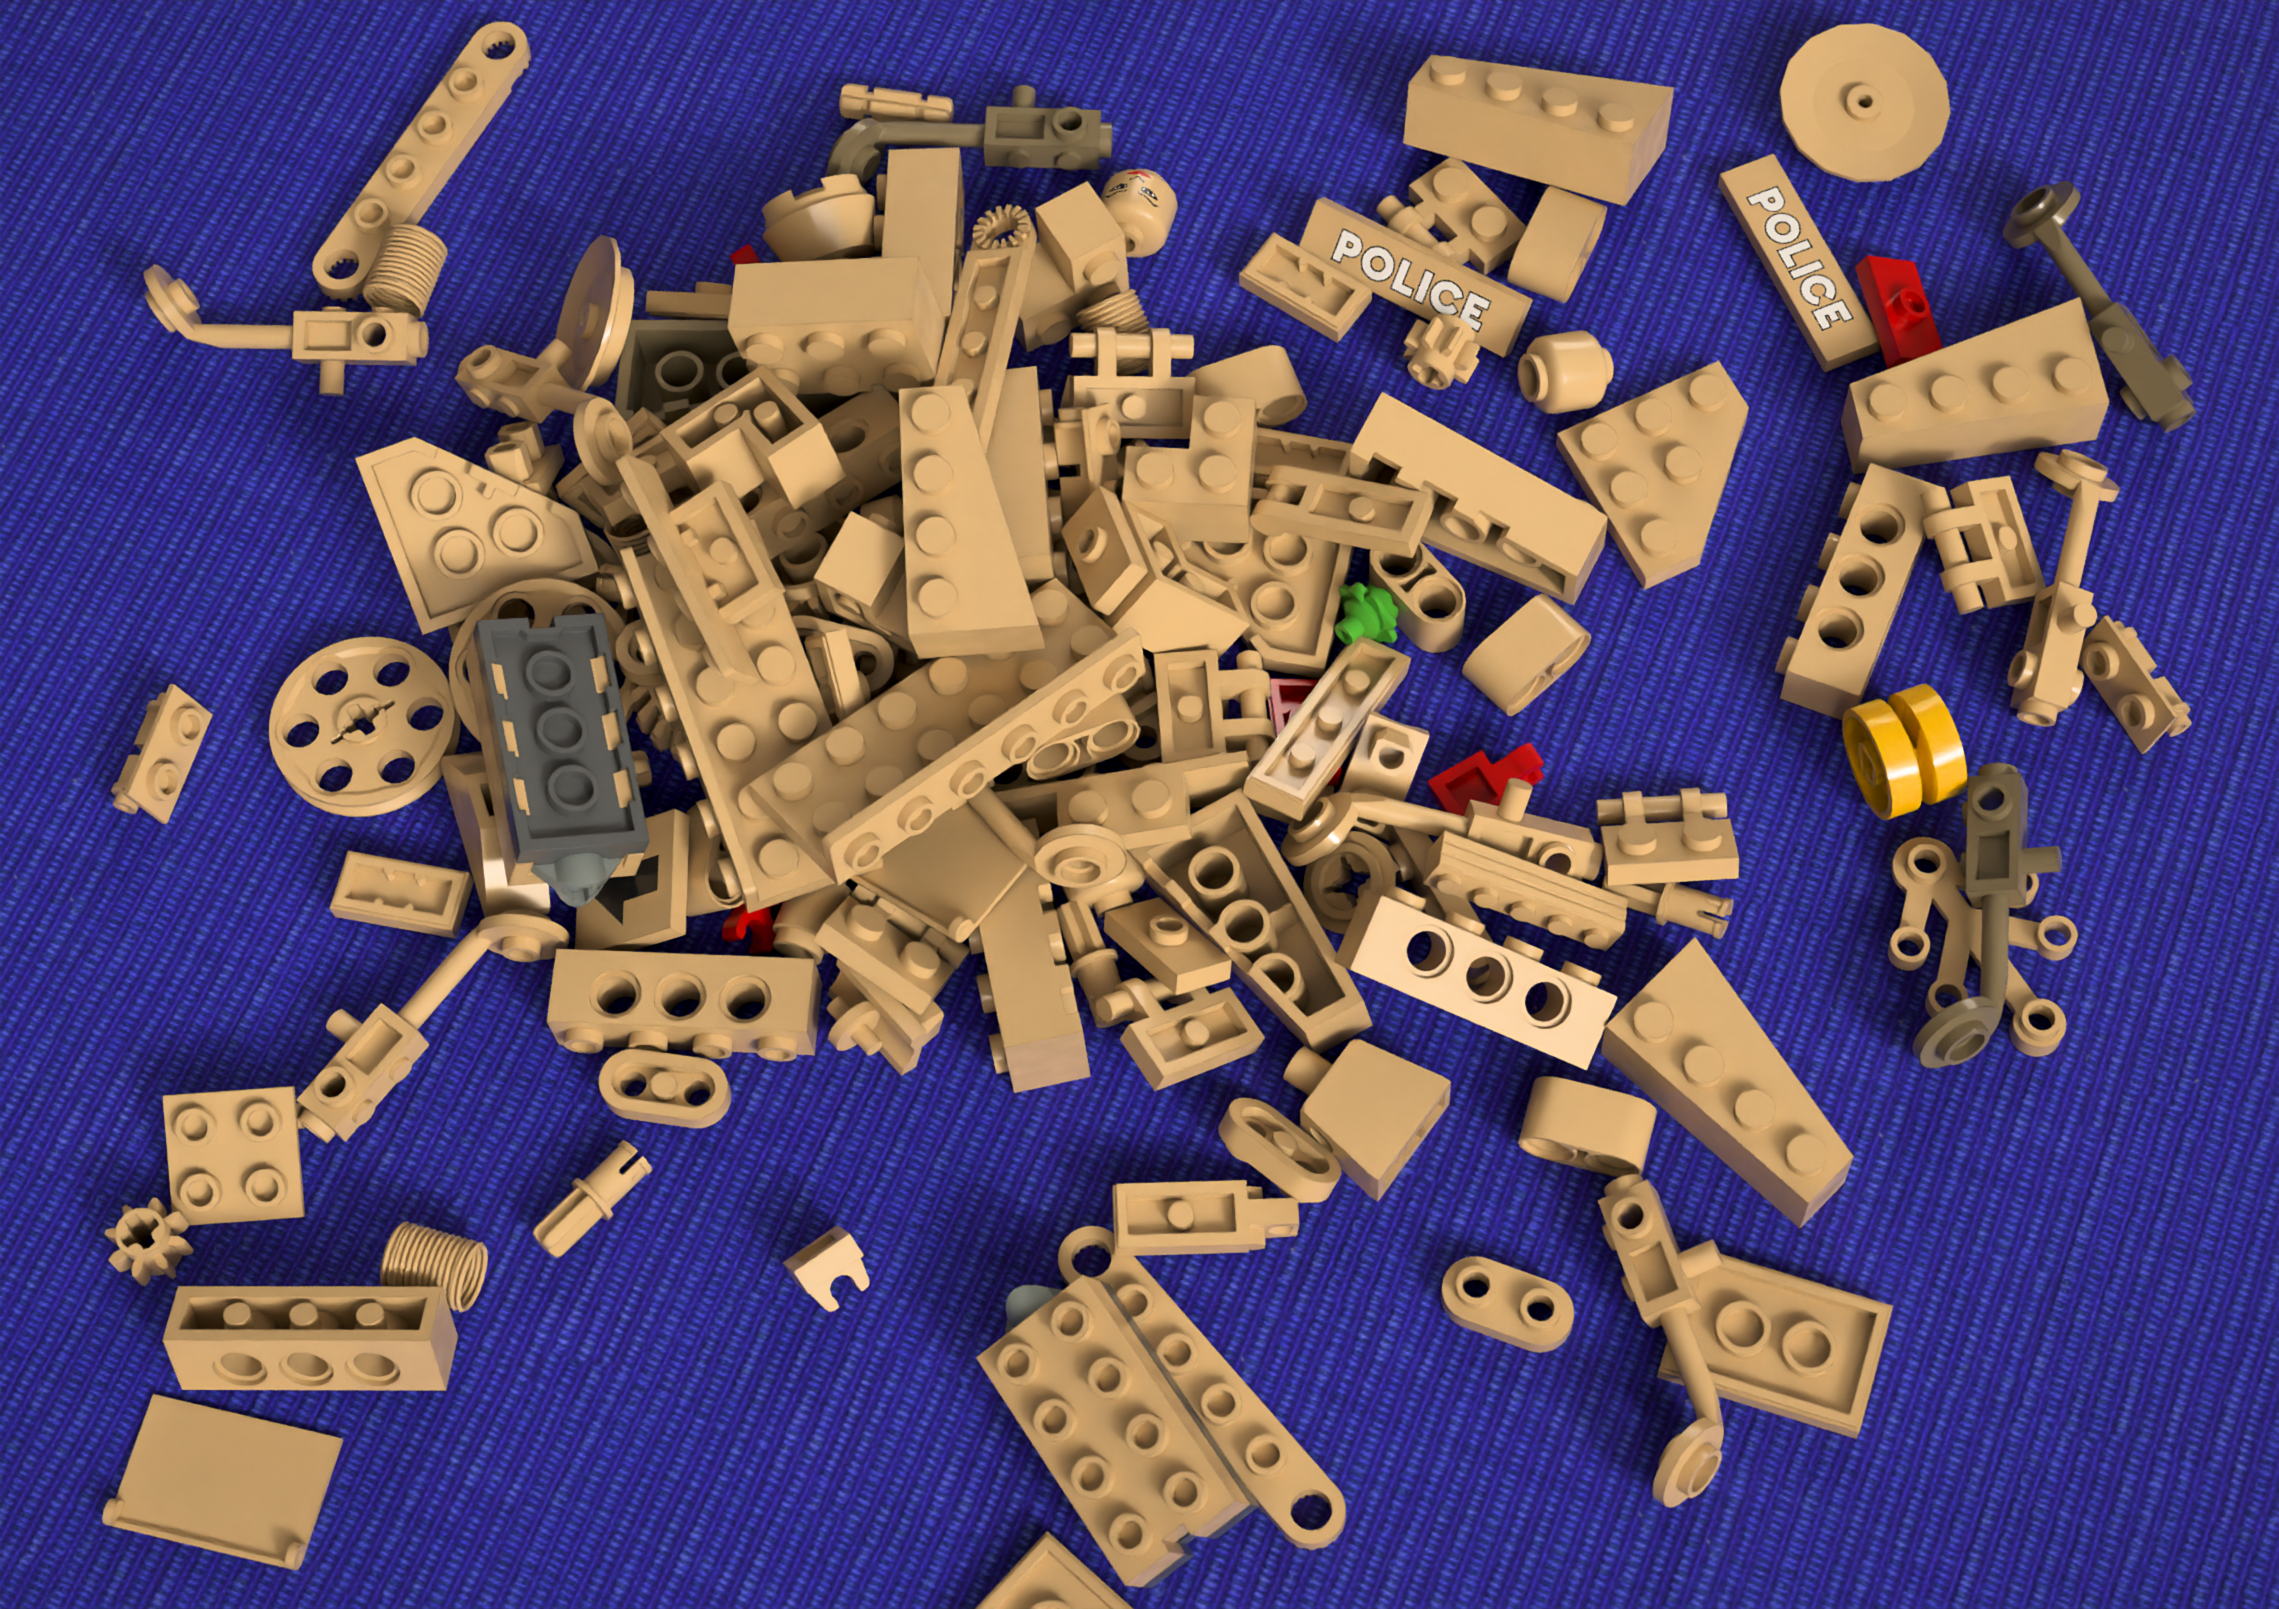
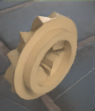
[1303,831,1401,935]

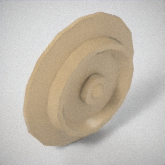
[1779,23,1950,182]
[555,235,634,392]

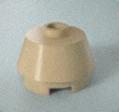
[762,174,876,262]

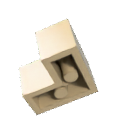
[1015,181,1130,353]
[659,364,847,511]
[1122,395,1257,544]
[1102,500,1250,659]
[813,511,936,663]

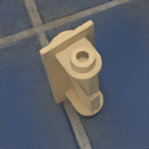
[1053,403,1123,522]
[2078,616,2192,754]
[111,684,212,824]

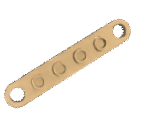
[312,22,531,302]
[933,204,1037,455]
[1058,1226,1346,1550]

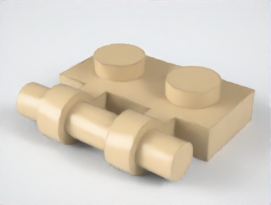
[1376,157,1527,276]
[1069,327,1195,439]
[1920,476,2047,615]
[1154,649,1276,770]
[1596,787,1739,886]
[813,884,971,1016]
[1096,977,1265,1091]

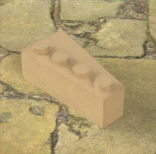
[871,147,965,403]
[986,366,1069,594]
[1127,787,1373,1055]
[1601,937,1854,1229]

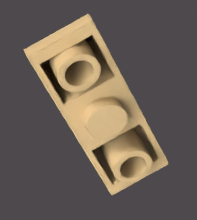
[440,751,550,918]

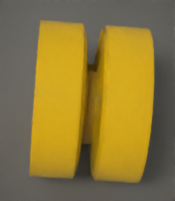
[1842,683,1967,820]

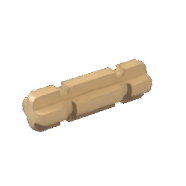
[839,83,954,123]

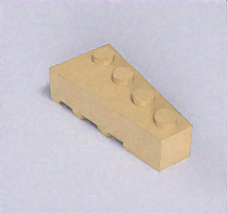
[1403,55,1674,206]
[1841,297,2110,474]
[899,384,1047,659]
[1349,392,1608,606]
[968,818,1091,1093]

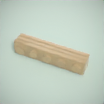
[1423,831,1628,951]

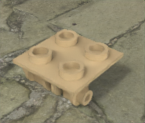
[162,1086,305,1225]

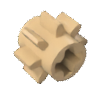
[1403,314,1480,390]
[105,1198,194,1286]

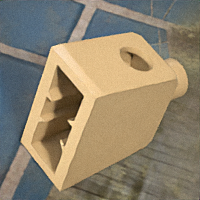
[1283,1039,1451,1202]

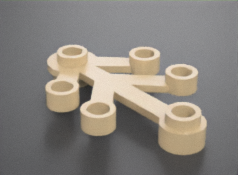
[1888,837,2078,1057]

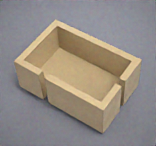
[727,256,947,396]

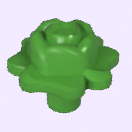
[1334,582,1399,645]

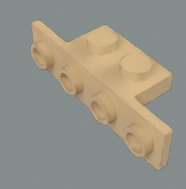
[615,454,786,686]
[994,750,1252,850]

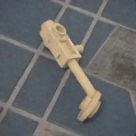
[143,264,429,396]
[455,339,633,486]
[2007,449,2120,727]
[950,778,1126,888]
[1281,778,1603,881]
[297,909,570,1144]
[1598,1174,1724,1508]

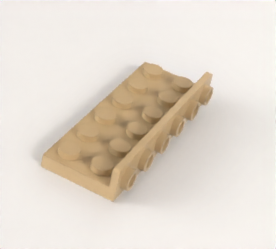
[613,519,883,913]
[749,578,1145,886]

